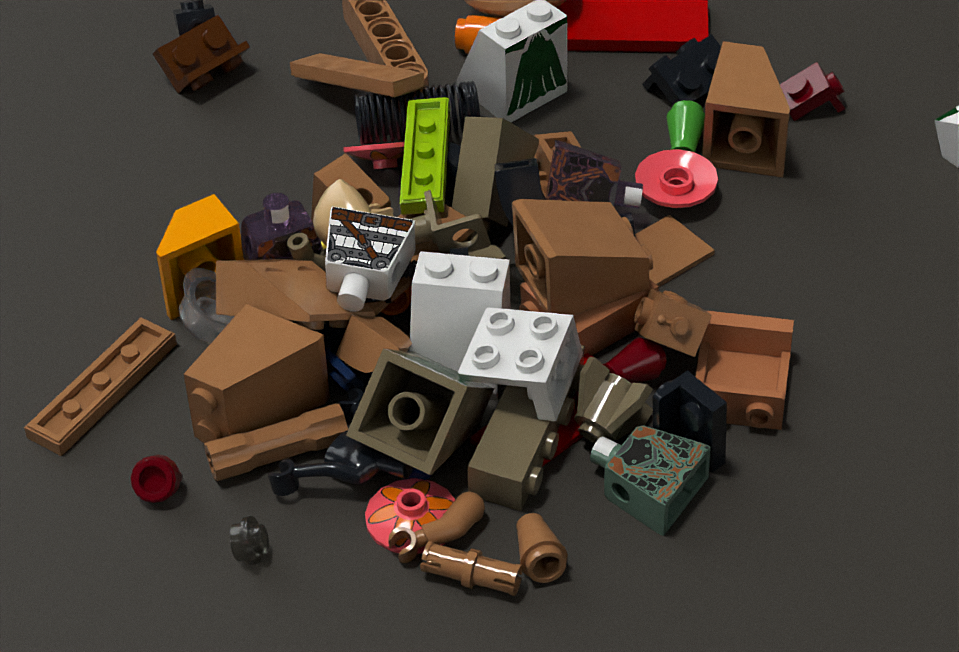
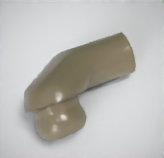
[287,233,326,272]

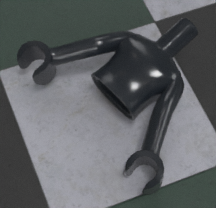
[268,388,413,496]

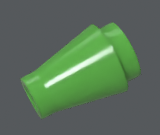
[666,100,705,152]

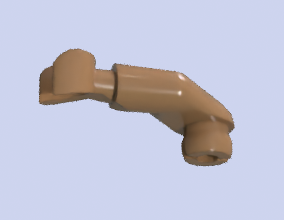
[388,491,485,563]

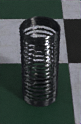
[354,80,480,145]

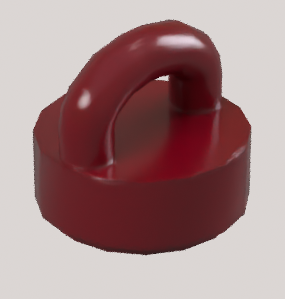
[131,454,183,503]

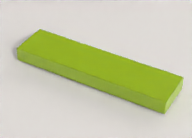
[399,97,450,215]

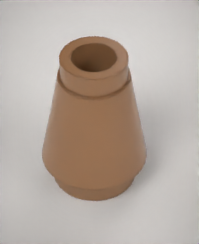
[516,513,568,583]

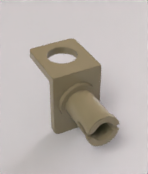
[410,190,491,254]

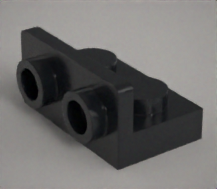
[652,370,727,473]

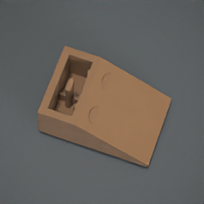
[216,259,374,330]

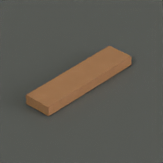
[290,53,425,97]
[24,317,177,456]

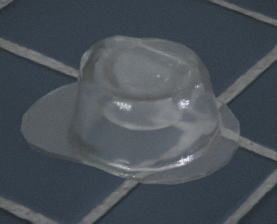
[179,268,234,344]

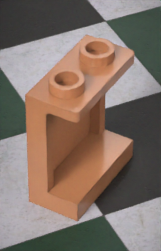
[695,310,794,430]

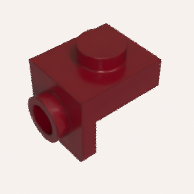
[780,62,845,121]

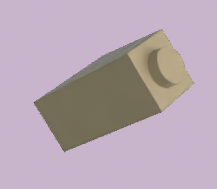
[452,117,539,232]

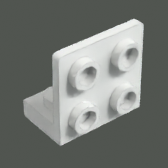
[458,308,583,421]

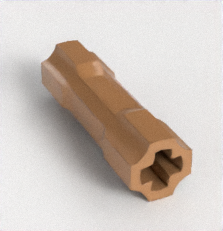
[204,403,348,481]

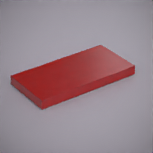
[557,0,709,52]

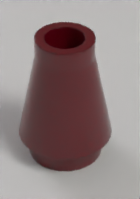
[603,338,666,383]

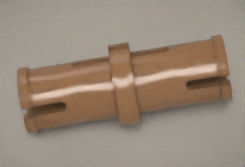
[420,541,523,596]

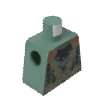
[590,425,711,536]

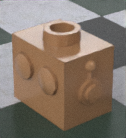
[634,288,712,357]

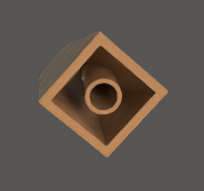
[702,41,790,177]
[512,199,653,315]
[184,304,330,443]

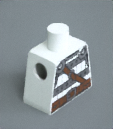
[325,206,415,311]

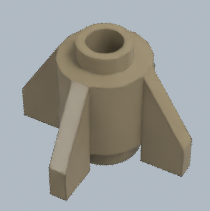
[574,357,653,443]

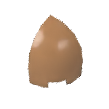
[336,315,412,373]

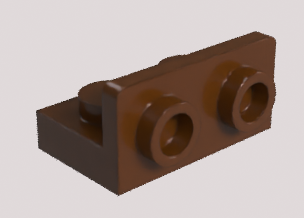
[153,15,250,93]

